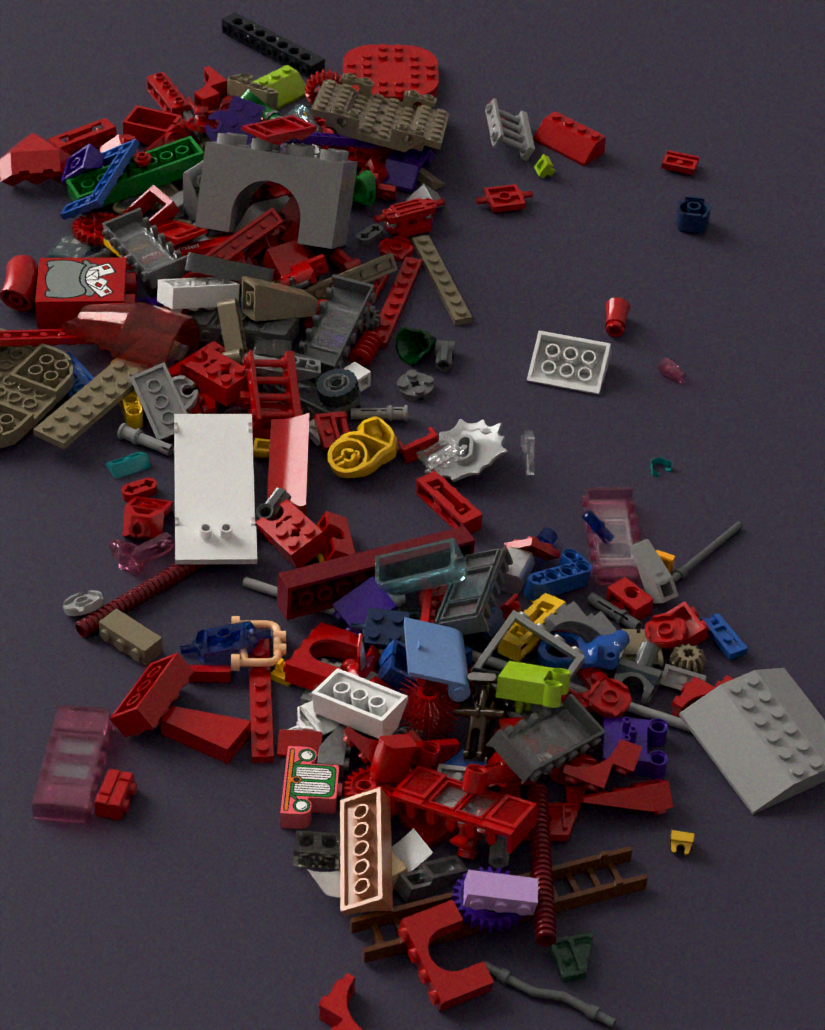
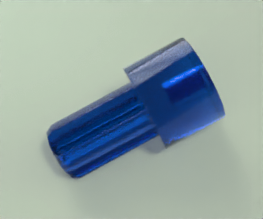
[534,527,558,558]

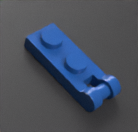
[700,613,748,660]

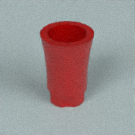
[605,297,630,337]

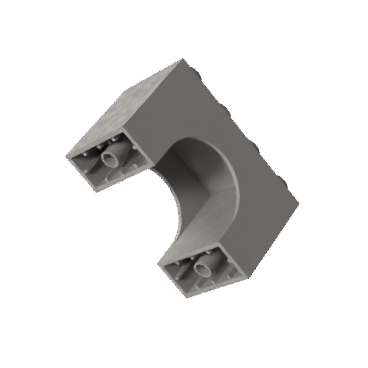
[195,132,358,249]

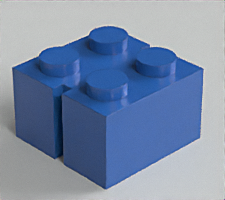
[378,639,424,700]

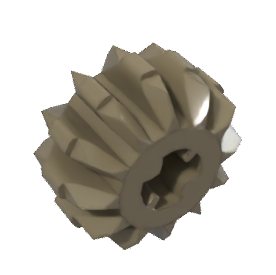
[669,643,706,674]

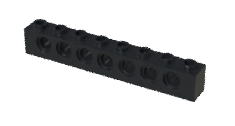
[222,12,325,78]

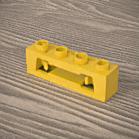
[498,593,566,662]

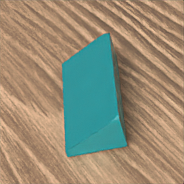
[106,452,150,479]

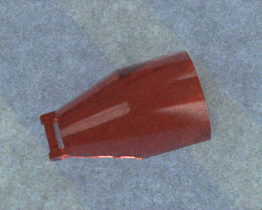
[62,302,200,368]

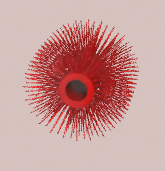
[398,677,460,741]

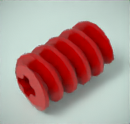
[348,330,383,366]

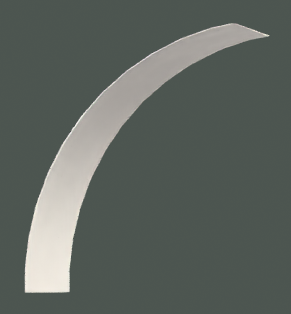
[307,828,433,897]

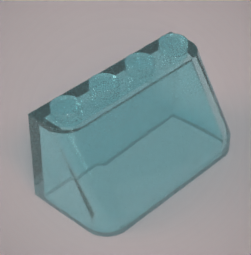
[375,538,467,596]

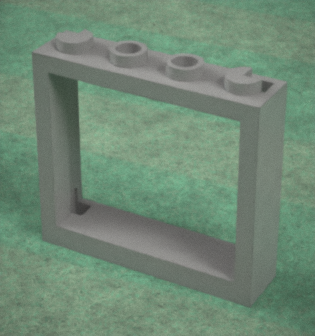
[470,610,585,715]

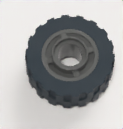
[316,368,359,408]

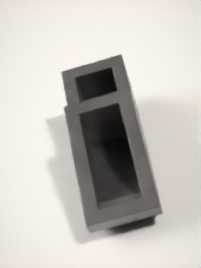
[394,855,468,903]

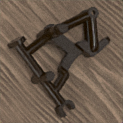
[454,672,511,762]

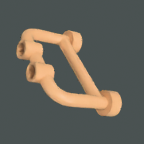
[231,616,286,671]

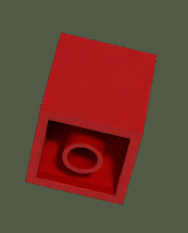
[261,239,308,281]

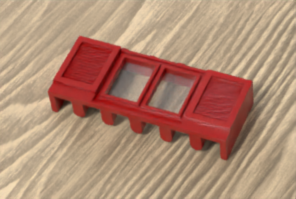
[390,765,537,853]

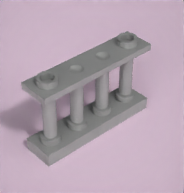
[485,98,535,162]

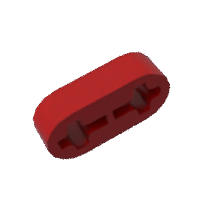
[121,478,157,502]

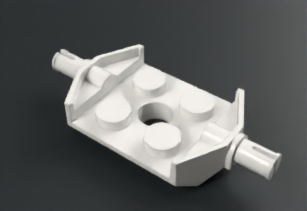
[287,700,340,735]

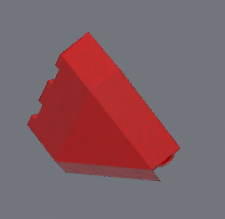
[0,133,71,187]

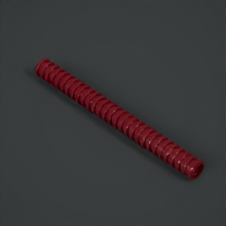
[75,563,208,638]
[528,783,557,946]

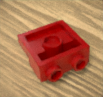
[666,601,709,654]

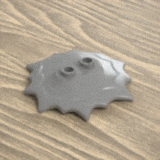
[424,419,508,482]

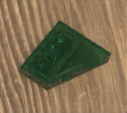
[549,931,593,982]

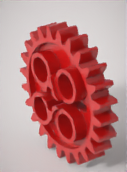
[72,212,120,246]
[343,765,408,818]

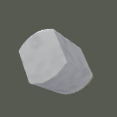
[498,546,535,594]

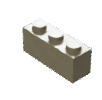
[99,609,163,666]

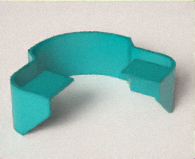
[650,457,673,477]

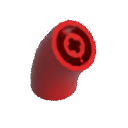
[0,255,39,312]

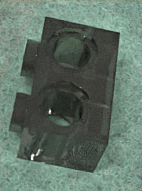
[293,830,340,870]

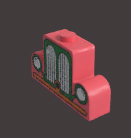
[280,746,343,829]

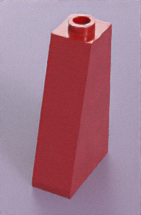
[160,706,251,764]

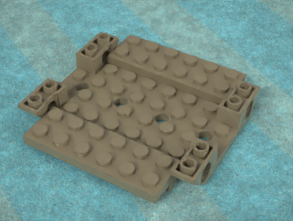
[310,73,450,152]

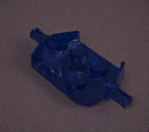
[180,621,273,663]

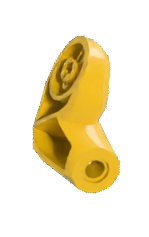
[327,417,398,478]

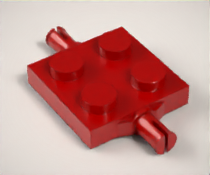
[476,184,533,213]

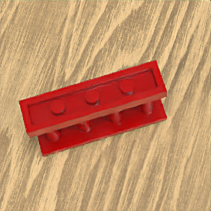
[243,350,302,427]

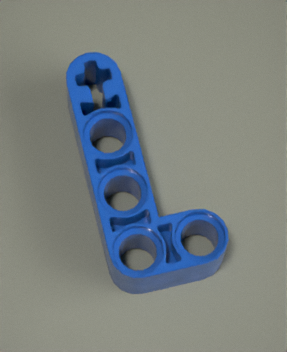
[523,548,592,601]

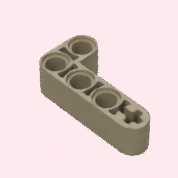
[227,73,278,109]
[217,298,248,366]

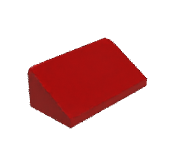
[189,665,231,683]
[277,729,323,758]

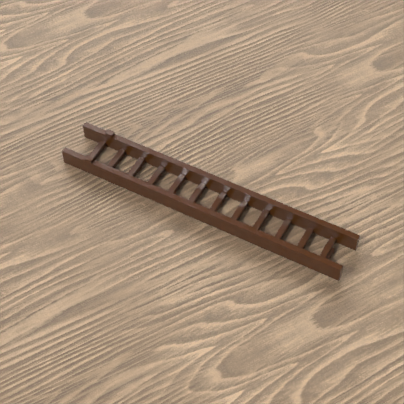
[350,846,648,963]

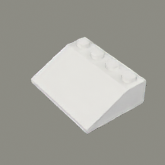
[527,331,611,395]

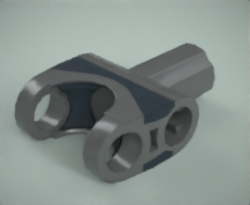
[614,642,663,706]

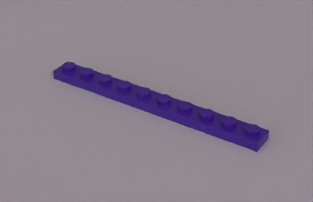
[284,132,383,149]

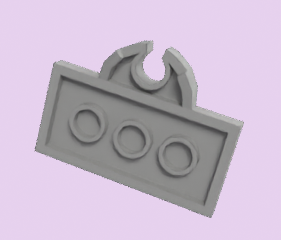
[130,362,199,442]

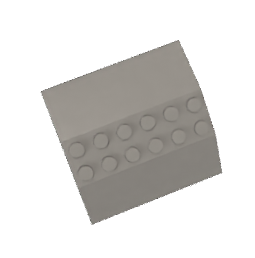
[679,668,825,815]

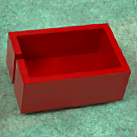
[123,105,182,145]

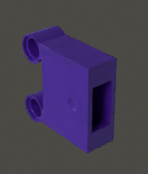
[602,717,668,779]

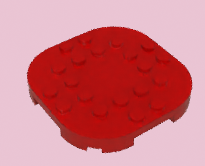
[343,44,439,107]

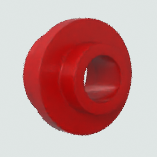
[134,151,151,167]

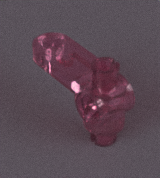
[109,533,175,574]

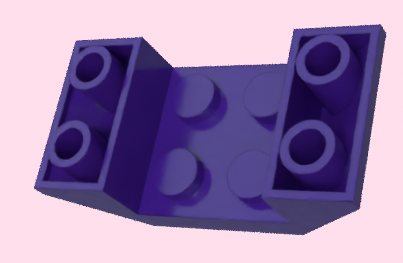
[382,148,435,192]

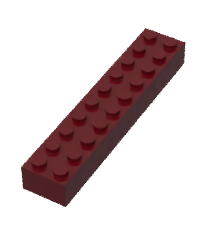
[277,526,475,620]

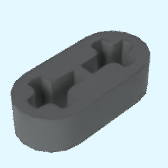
[357,224,383,247]

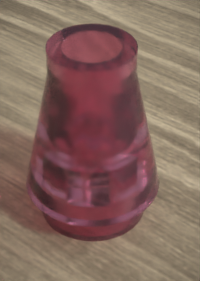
[658,357,686,382]

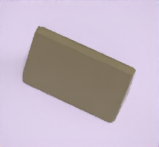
[418,168,445,191]

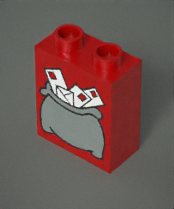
[35,257,137,329]

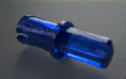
[582,510,614,544]

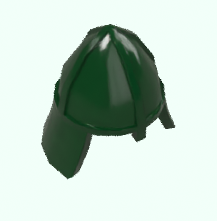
[396,327,436,365]

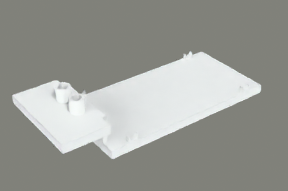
[174,414,257,564]

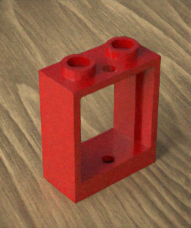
[123,185,180,225]

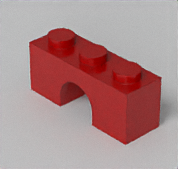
[317,511,356,561]

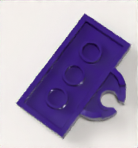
[205,95,266,145]

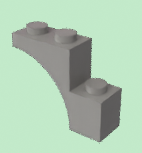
[543,601,616,643]

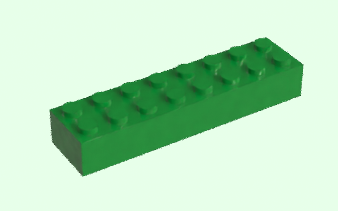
[66,136,204,214]

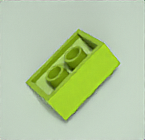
[253,65,305,110]

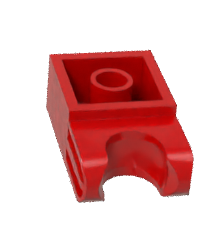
[180,347,249,407]
[255,499,328,569]

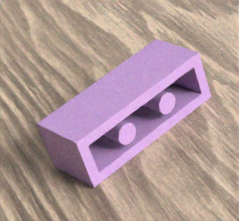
[463,870,538,915]

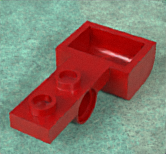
[370,734,460,782]

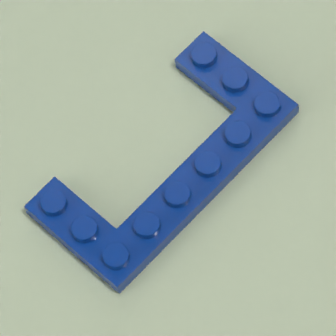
[60,139,140,220]

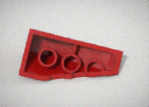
[578,779,674,815]

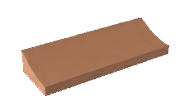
[340,787,393,916]

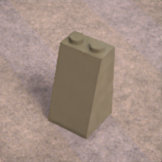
[241,276,318,321]

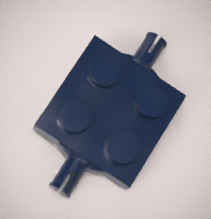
[350,608,411,649]

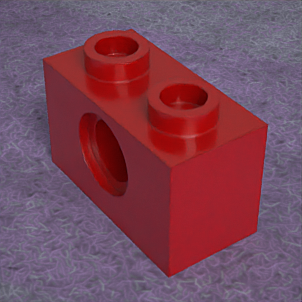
[606,577,654,621]

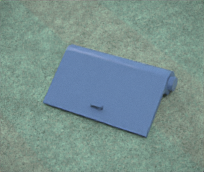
[404,617,470,702]

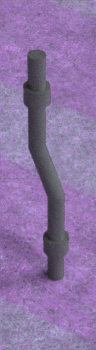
[484,961,616,1028]

